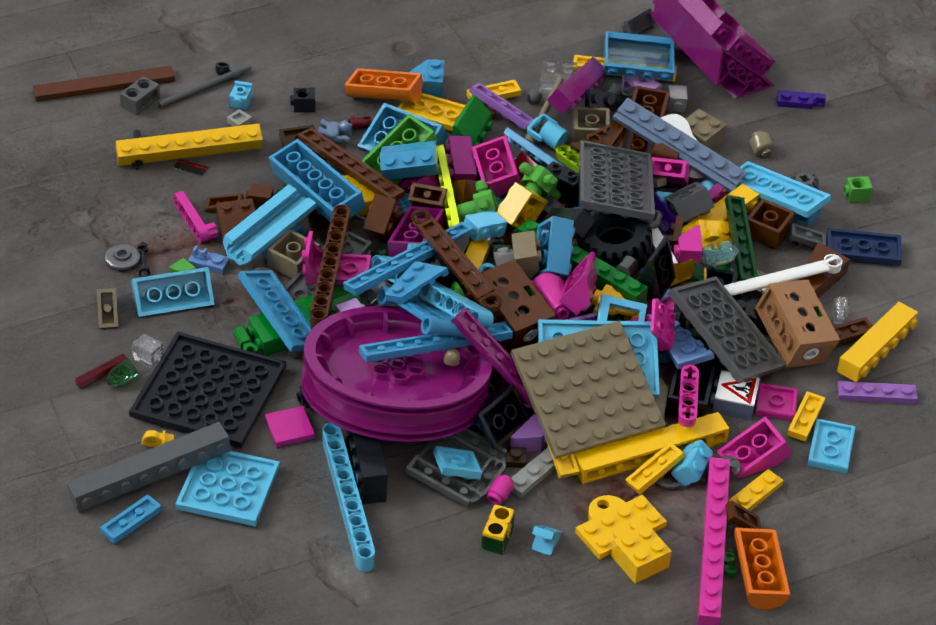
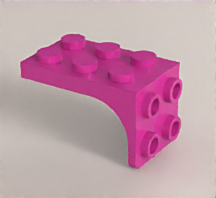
[302,231,371,285]
[625,298,676,352]

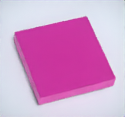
[755,383,798,421]
[265,406,315,447]

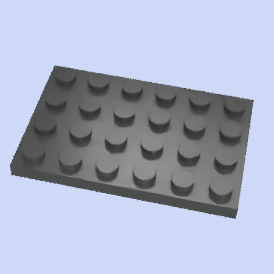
[668,277,786,384]

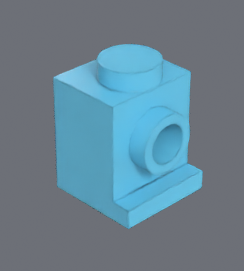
[229,80,253,110]

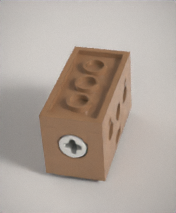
[755,280,840,368]

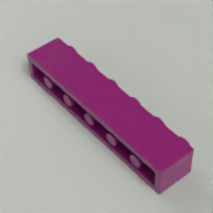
[547,57,606,114]

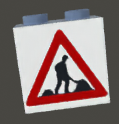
[710,370,760,420]

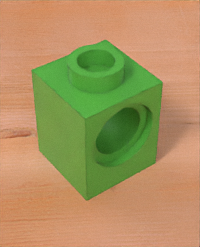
[843,176,873,203]

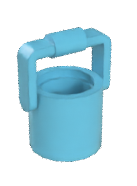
[527,114,569,150]

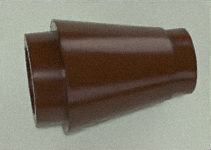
[651,143,680,160]

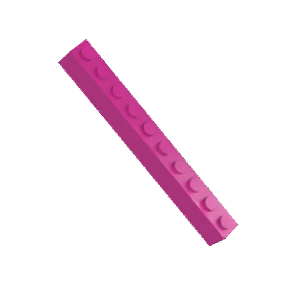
[697,457,730,625]

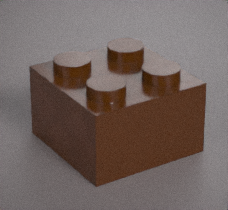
[363,194,404,243]
[748,198,795,249]

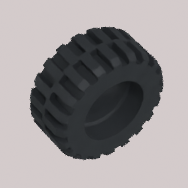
[580,212,653,271]

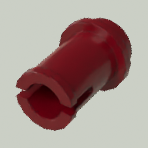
[348,116,372,130]

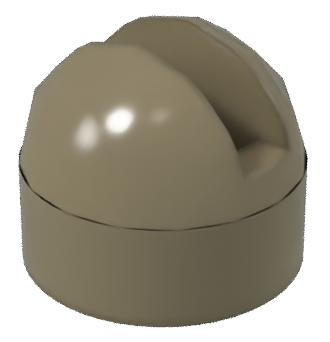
[444,349,460,366]

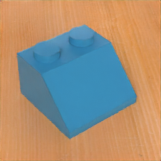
[410,59,444,98]

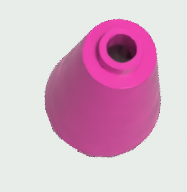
[533,272,571,320]

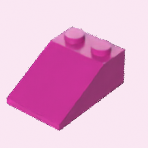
[717,416,793,479]

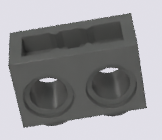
[120,76,160,115]

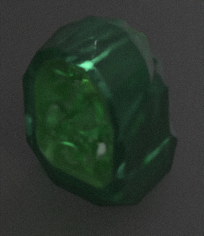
[105,358,139,388]

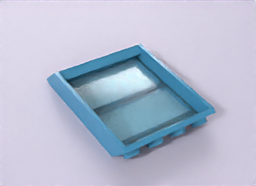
[604,31,675,81]

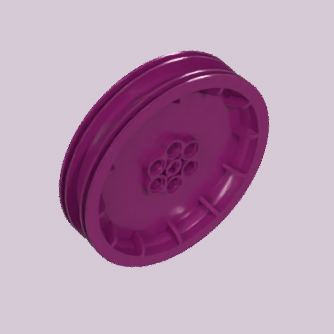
[301,306,492,442]

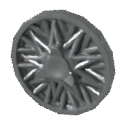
[105,244,140,270]

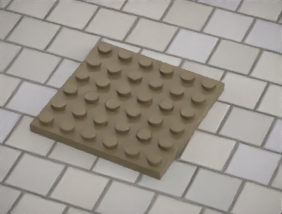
[510,321,666,459]

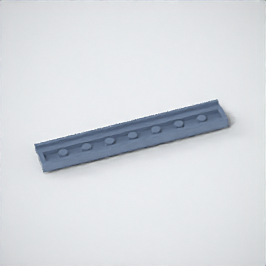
[612,97,747,193]

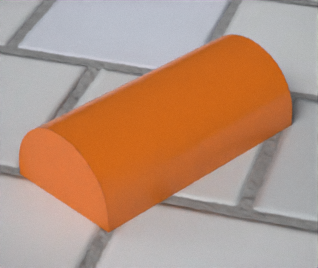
[344,68,423,103]
[734,528,790,610]

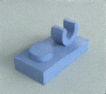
[188,246,230,275]

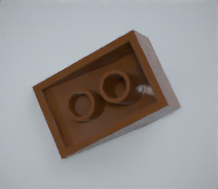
[216,198,256,256]

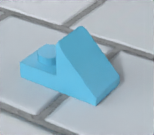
[532,525,562,555]

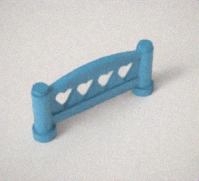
[377,286,466,338]

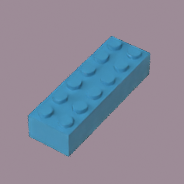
[268,139,366,221]

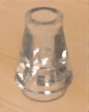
[832,297,851,325]

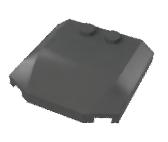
[405,428,506,507]

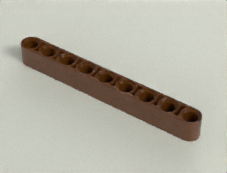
[310,204,350,329]

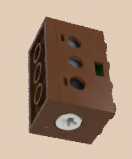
[470,259,555,355]

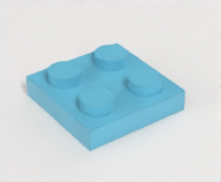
[433,446,482,480]

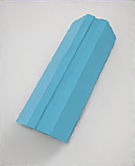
[223,184,318,265]

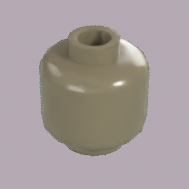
[749,131,775,158]

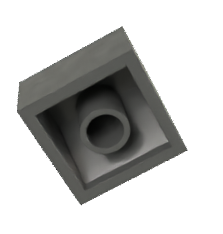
[664,181,715,223]

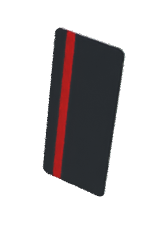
[174,159,208,176]

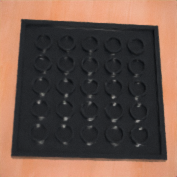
[129,331,286,448]

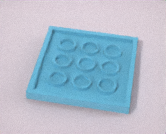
[175,451,280,527]

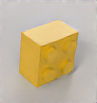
[497,182,548,228]
[611,524,672,584]

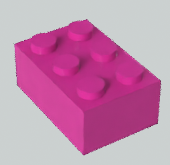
[472,135,523,197]

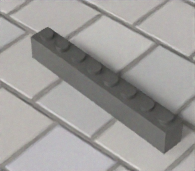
[66,422,231,512]

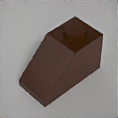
[408,183,448,208]

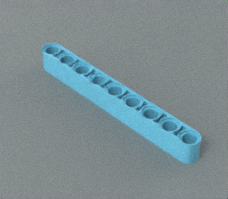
[370,255,493,328]
[323,422,375,572]

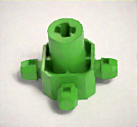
[519,162,561,200]
[456,180,498,222]

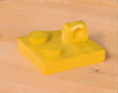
[695,220,734,258]

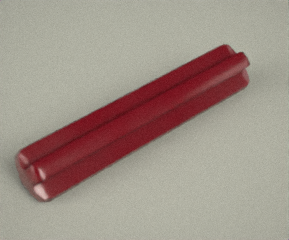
[75,354,128,388]

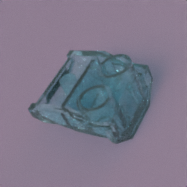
[700,240,739,268]

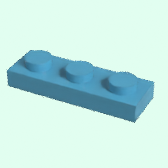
[100,495,162,544]

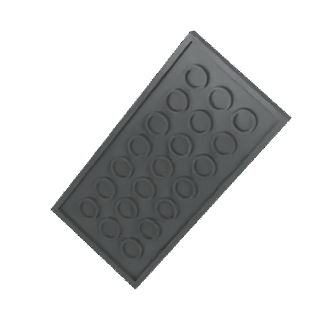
[579,140,655,222]

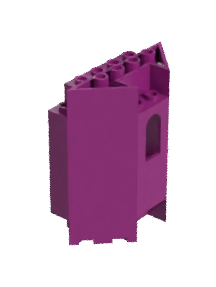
[651,0,775,99]

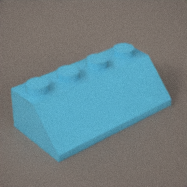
[130,267,215,317]

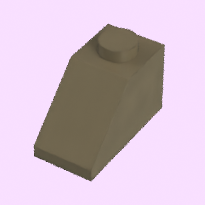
[97,288,118,328]

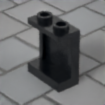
[546,161,579,208]

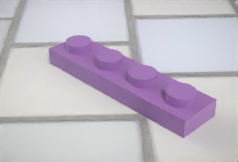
[469,83,534,130]
[837,381,917,404]

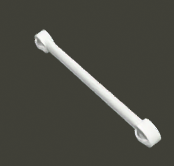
[724,254,842,296]

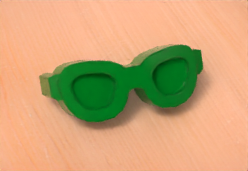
[724,548,736,578]

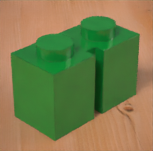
[246,313,285,356]

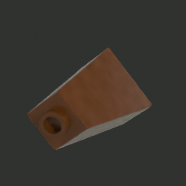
[798,242,850,299]

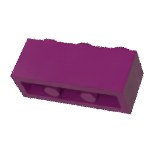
[445,136,477,185]

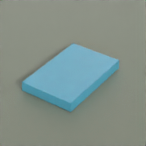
[807,418,856,474]

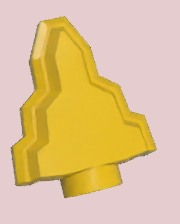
[591,284,638,316]

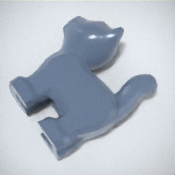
[318,119,352,143]

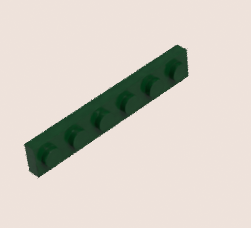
[725,195,758,282]

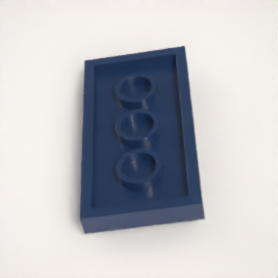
[827,228,902,266]

